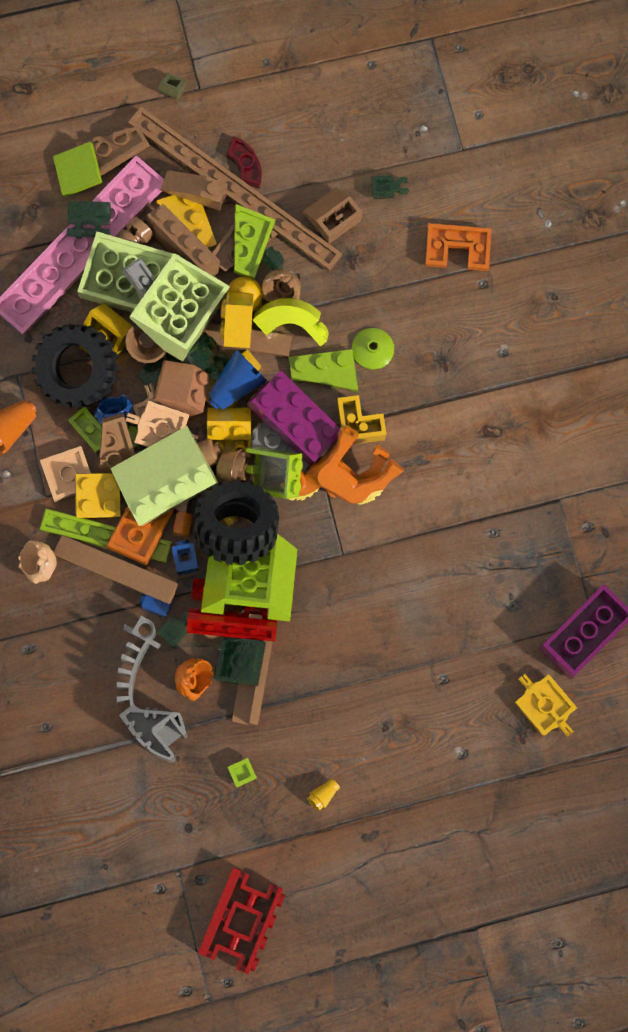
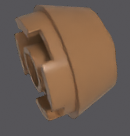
[216,449,253,484]

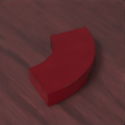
[226,136,262,189]

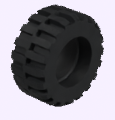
[32,324,119,407]
[194,480,279,565]

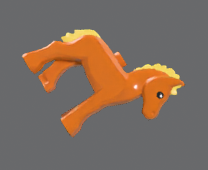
[280,425,404,505]

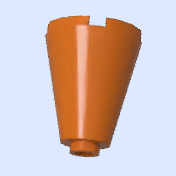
[0,400,37,456]

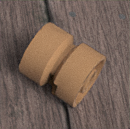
[115,216,154,244]

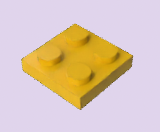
[75,473,120,518]

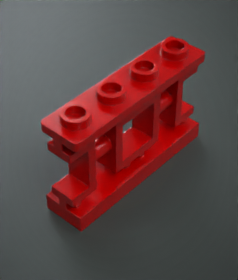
[187,578,277,642]
[198,868,285,974]

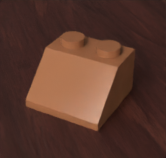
[154,361,212,417]

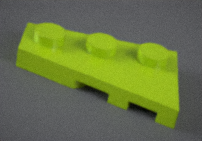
[233,204,275,279]
[289,349,358,392]

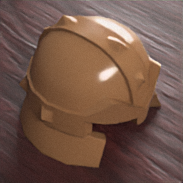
[125,324,166,363]

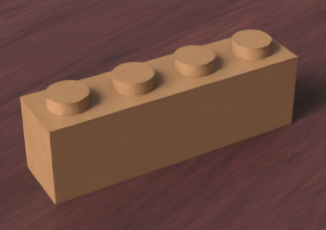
[146,204,220,277]

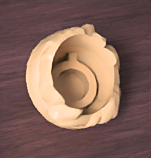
[18,540,57,584]

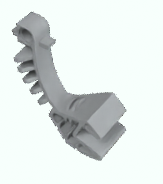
[116,616,188,763]

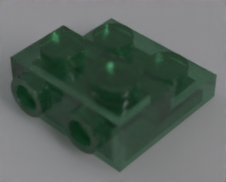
[214,637,266,686]

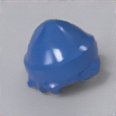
[94,395,134,426]

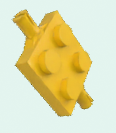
[515,674,577,737]

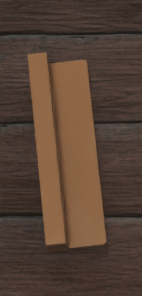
[232,639,273,727]

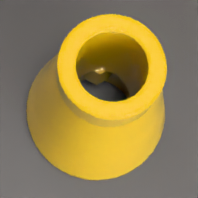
[307,778,340,811]

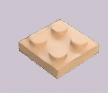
[40,446,91,502]

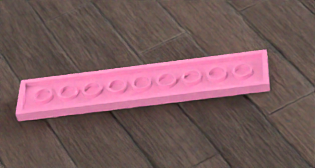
[0,155,164,336]

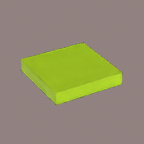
[53,142,102,197]

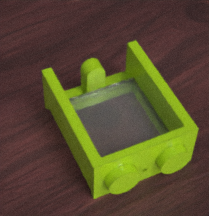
[246,446,303,499]

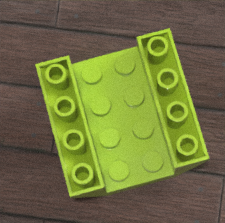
[201,534,298,621]

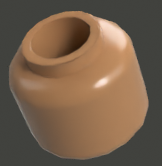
[197,439,223,468]

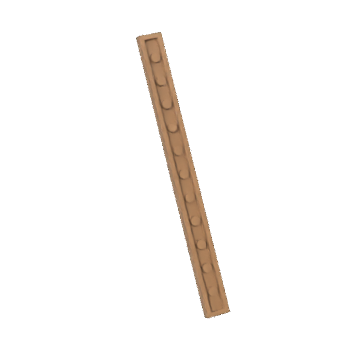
[128,107,342,272]

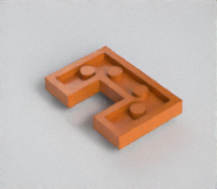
[425,223,492,271]

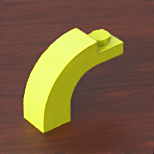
[252,298,329,346]

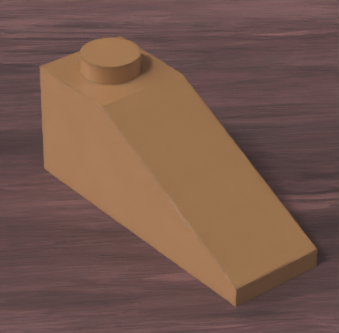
[160,170,227,211]

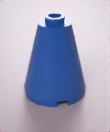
[208,350,267,410]

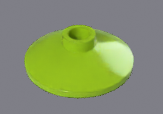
[352,328,394,370]

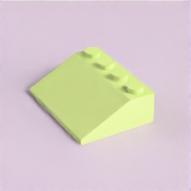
[77,232,179,313]
[129,253,230,361]
[110,426,219,526]

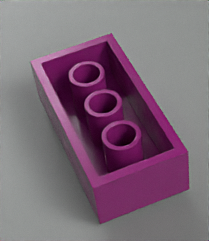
[247,370,340,465]
[539,584,628,679]

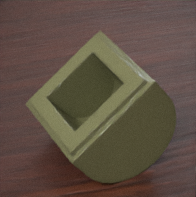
[158,72,186,100]

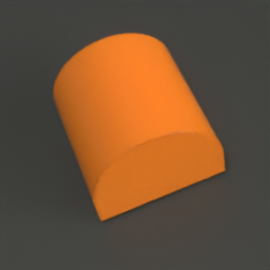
[172,511,193,538]

